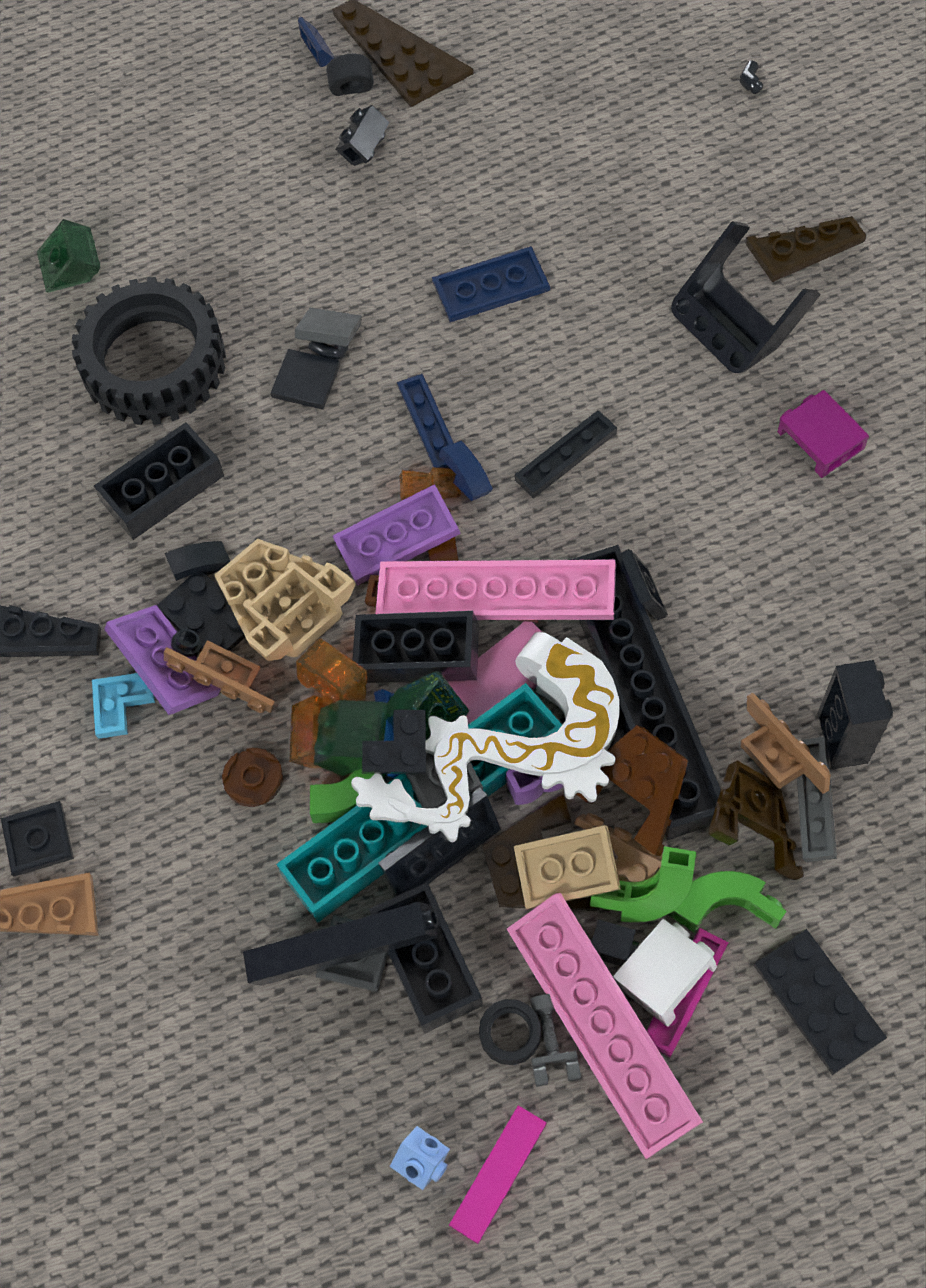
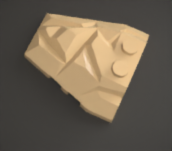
[214,539,356,661]

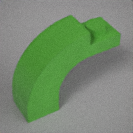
[310,725,385,823]
[590,846,696,922]
[668,871,786,933]

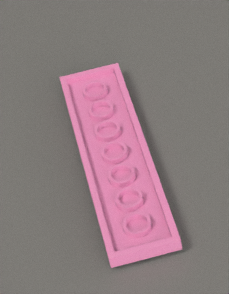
[376,560,616,620]
[507,893,703,1159]

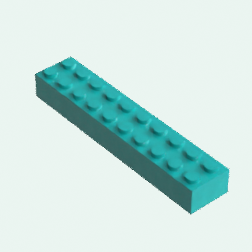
[276,683,562,923]

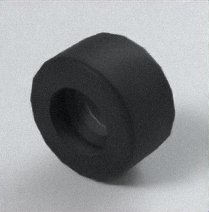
[326,53,374,96]

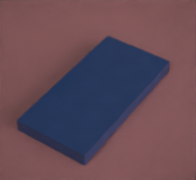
[432,246,550,323]

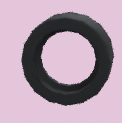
[479,999,541,1065]

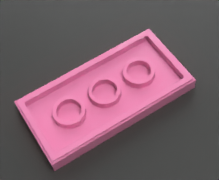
[446,621,542,724]

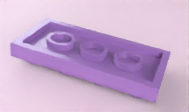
[333,484,461,586]
[105,605,220,715]

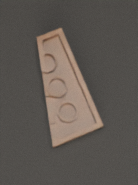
[0,873,99,936]

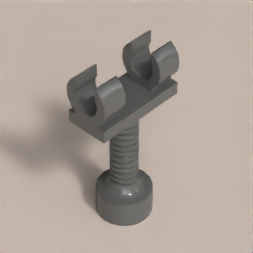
[530,994,581,1087]

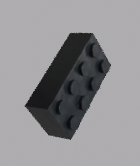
[94,422,224,540]
[352,611,479,683]
[817,660,893,769]
[369,882,483,1034]

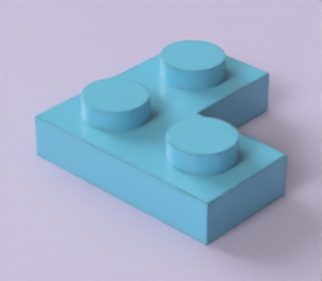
[92,673,155,739]

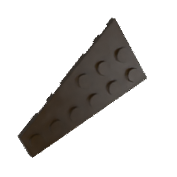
[332,0,474,107]

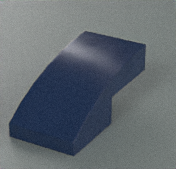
[439,441,493,501]

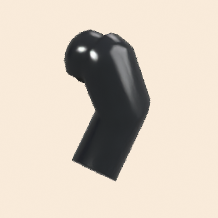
[739,60,763,94]
[307,341,348,360]

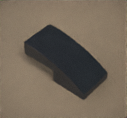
[164,541,230,581]

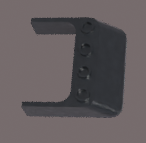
[671,221,821,374]

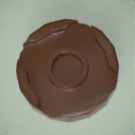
[222,747,283,807]

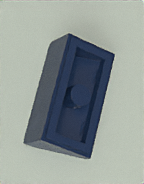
[298,17,335,67]

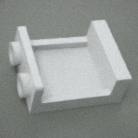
[613,919,717,1027]

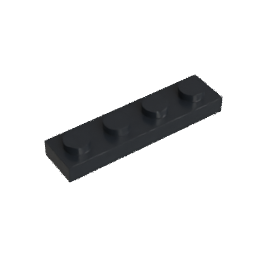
[514,410,617,499]

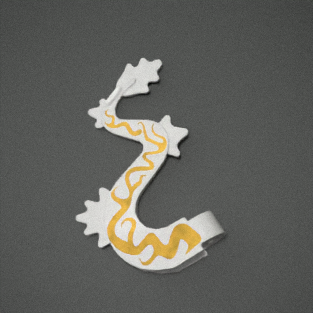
[351,632,619,842]

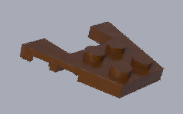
[576,725,688,856]

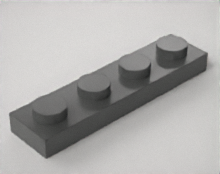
[797,737,837,862]

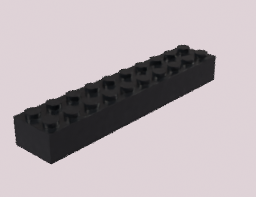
[570,545,721,841]

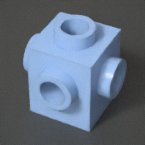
[390,1126,450,1190]

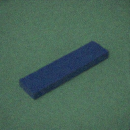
[397,373,454,474]

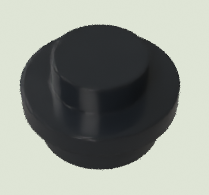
[171,629,201,657]

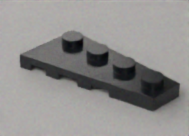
[0,605,101,657]

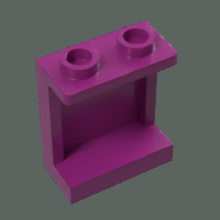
[777,390,869,478]

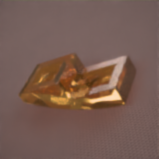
[399,467,461,500]

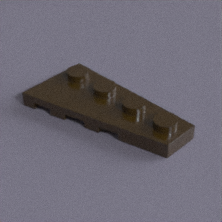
[745,216,866,282]

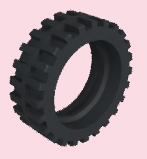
[72,277,226,425]

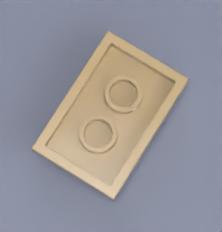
[514,825,621,909]

